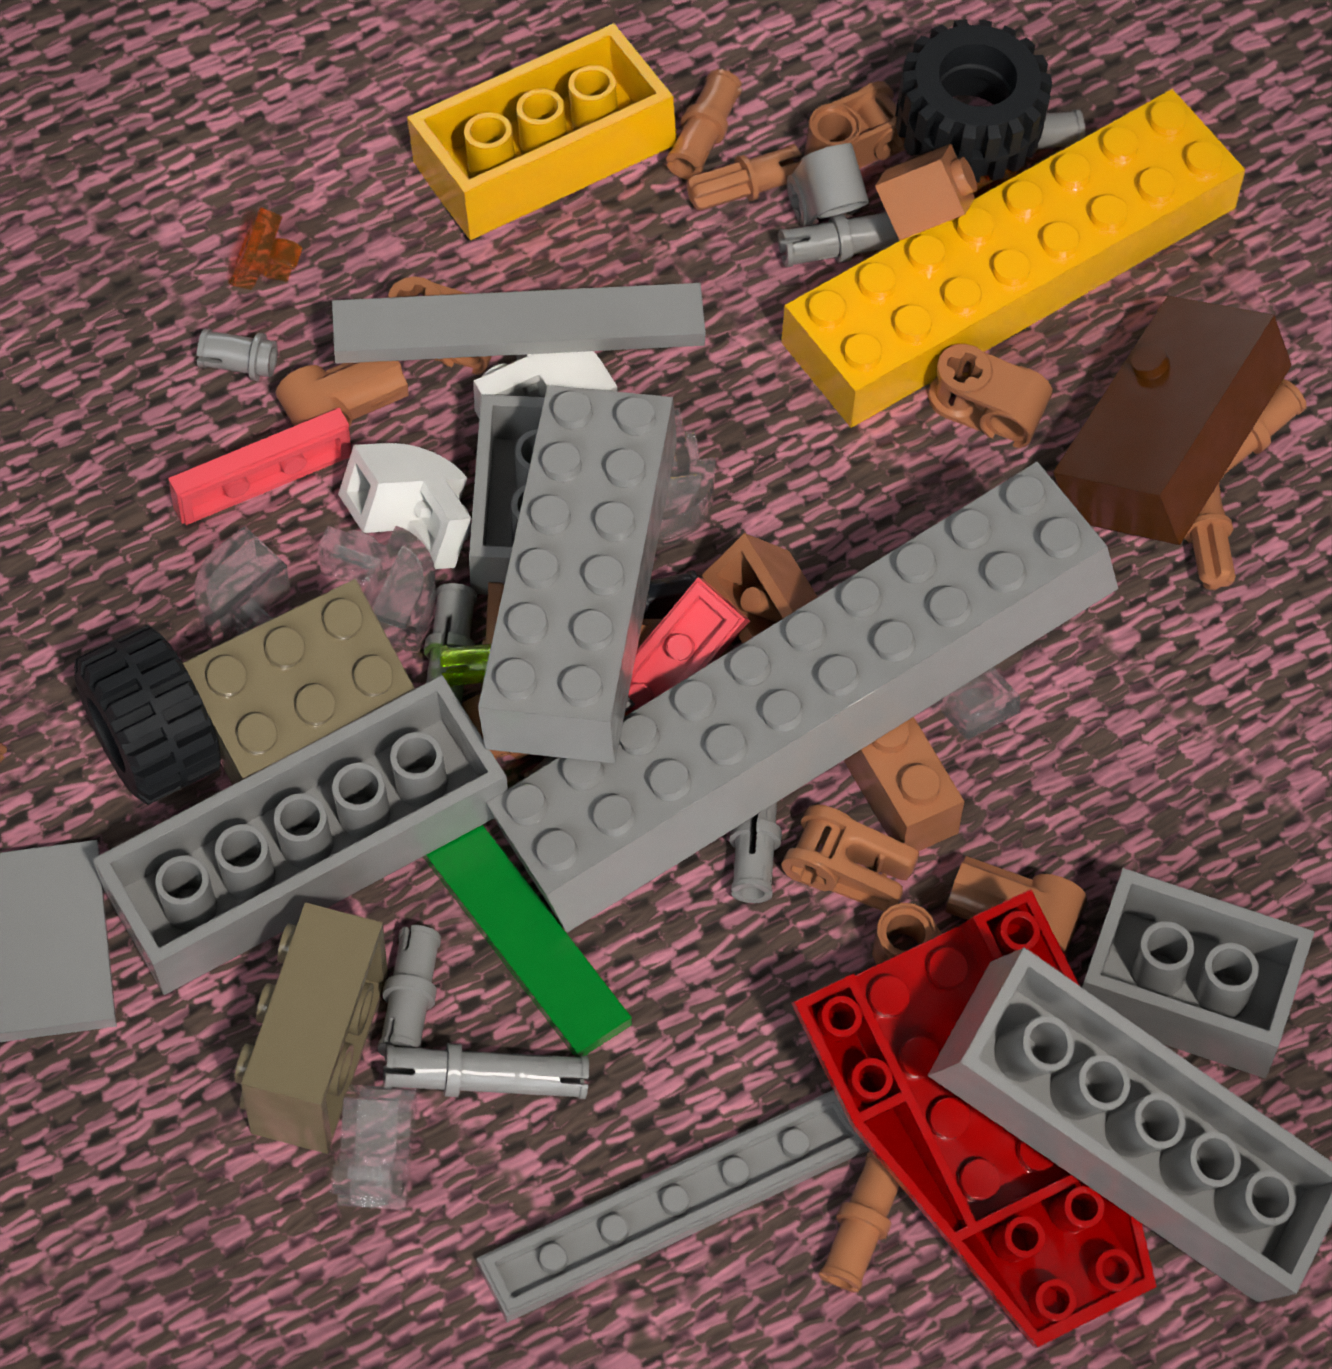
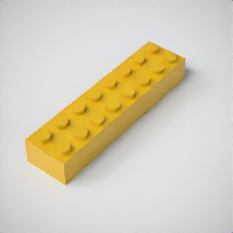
[781,88,1245,428]

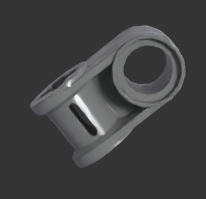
[787,143,869,227]

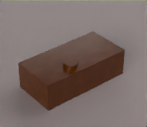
[1053,296,1292,545]

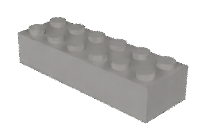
[478,385,677,763]
[93,675,508,995]
[928,947,1332,1302]

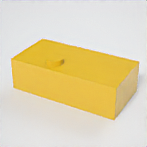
[407,23,676,241]

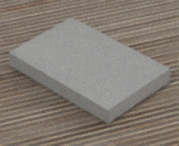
[0,840,117,1042]

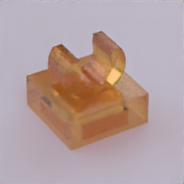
[228,207,302,290]

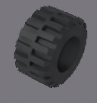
[895,19,1052,183]
[74,625,220,805]

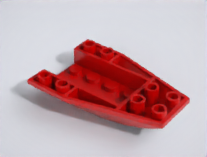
[792,889,1157,1348]

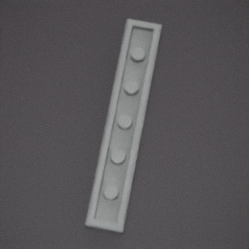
[332,283,706,364]
[476,1090,870,1323]

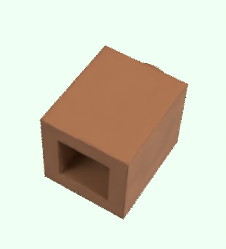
[875,144,977,240]

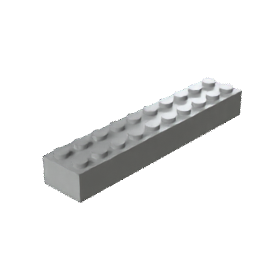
[486,461,1118,933]

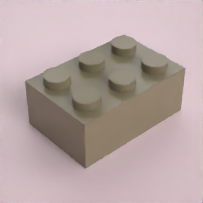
[183,579,415,785]
[235,902,388,1154]

